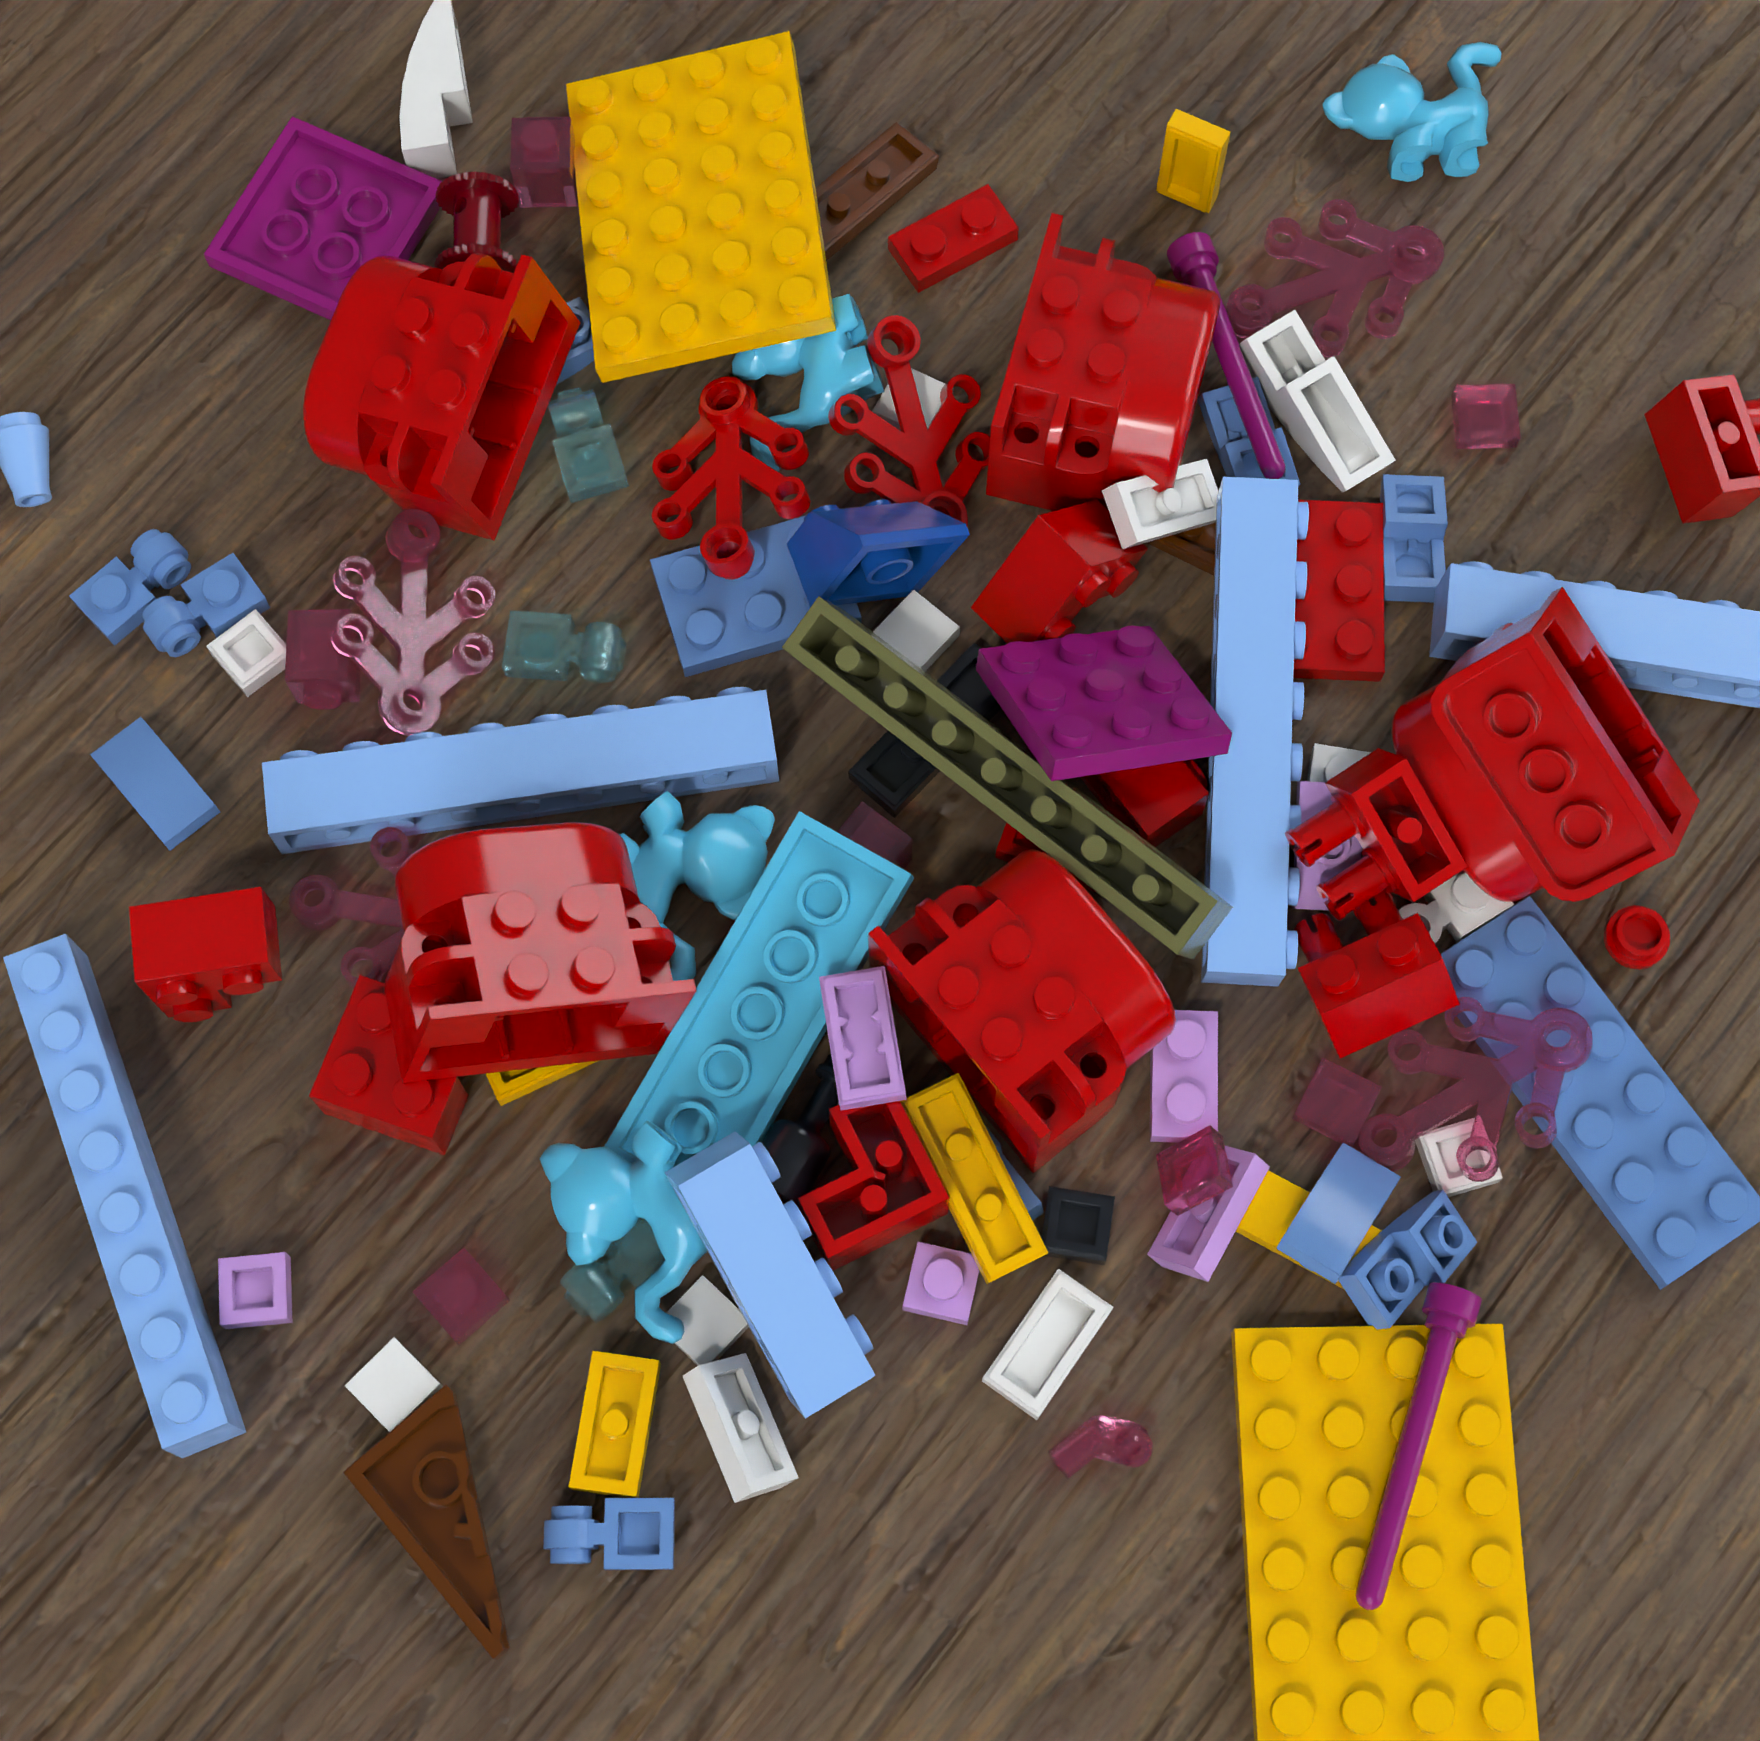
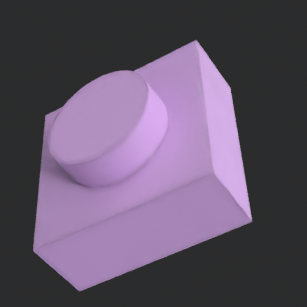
[902,1242,980,1325]
[218,1252,293,1329]

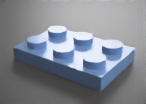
[650,516,861,677]

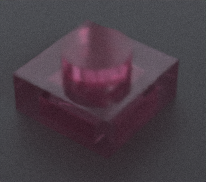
[413,1247,510,1345]

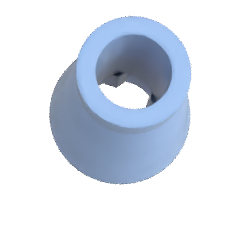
[0,412,52,507]

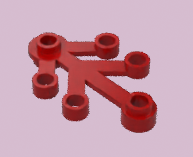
[828,315,990,526]
[651,376,811,580]

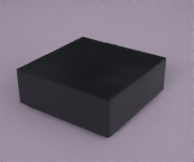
[1041,1186,1115,1265]

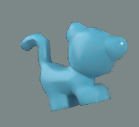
[1322,42,1501,182]
[732,294,884,472]
[620,791,775,981]
[540,1121,707,1344]

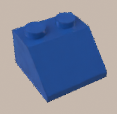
[786,499,970,607]

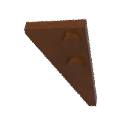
[343,1385,510,1660]

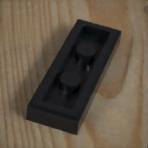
[848,643,1001,818]

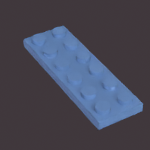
[1441,896,1760,1290]

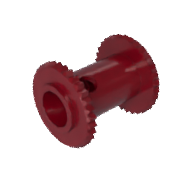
[434,171,519,273]

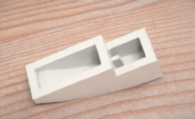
[399,0,473,179]
[1239,310,1396,493]

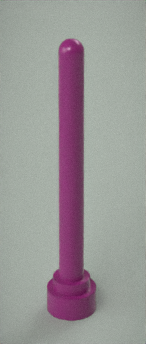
[1167,232,1286,479]
[1356,1282,1482,1610]

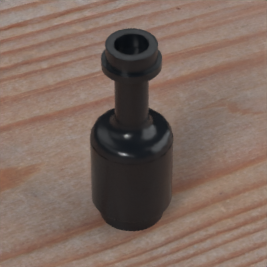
[762,1055,839,1209]

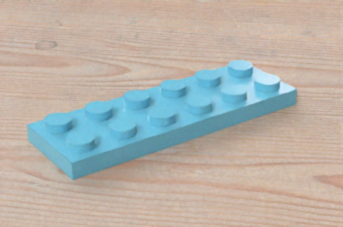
[604,811,914,1167]

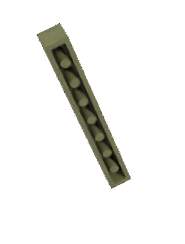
[782,596,1233,959]

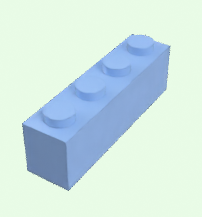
[664,1131,876,1419]

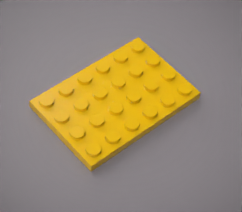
[566,31,836,383]
[1231,1324,1539,1741]

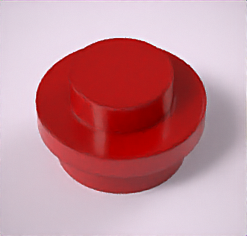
[1604,905,1670,969]

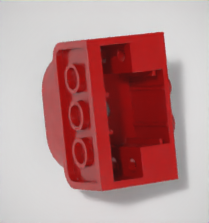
[986,213,1220,511]
[303,253,581,541]
[1391,587,1700,902]
[385,822,696,1083]
[868,849,1176,1174]

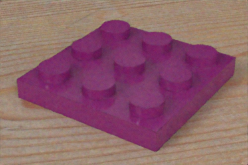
[204,116,442,320]
[976,625,1232,781]

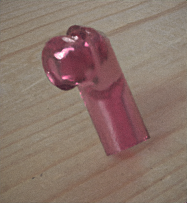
[1048,1415,1153,1479]

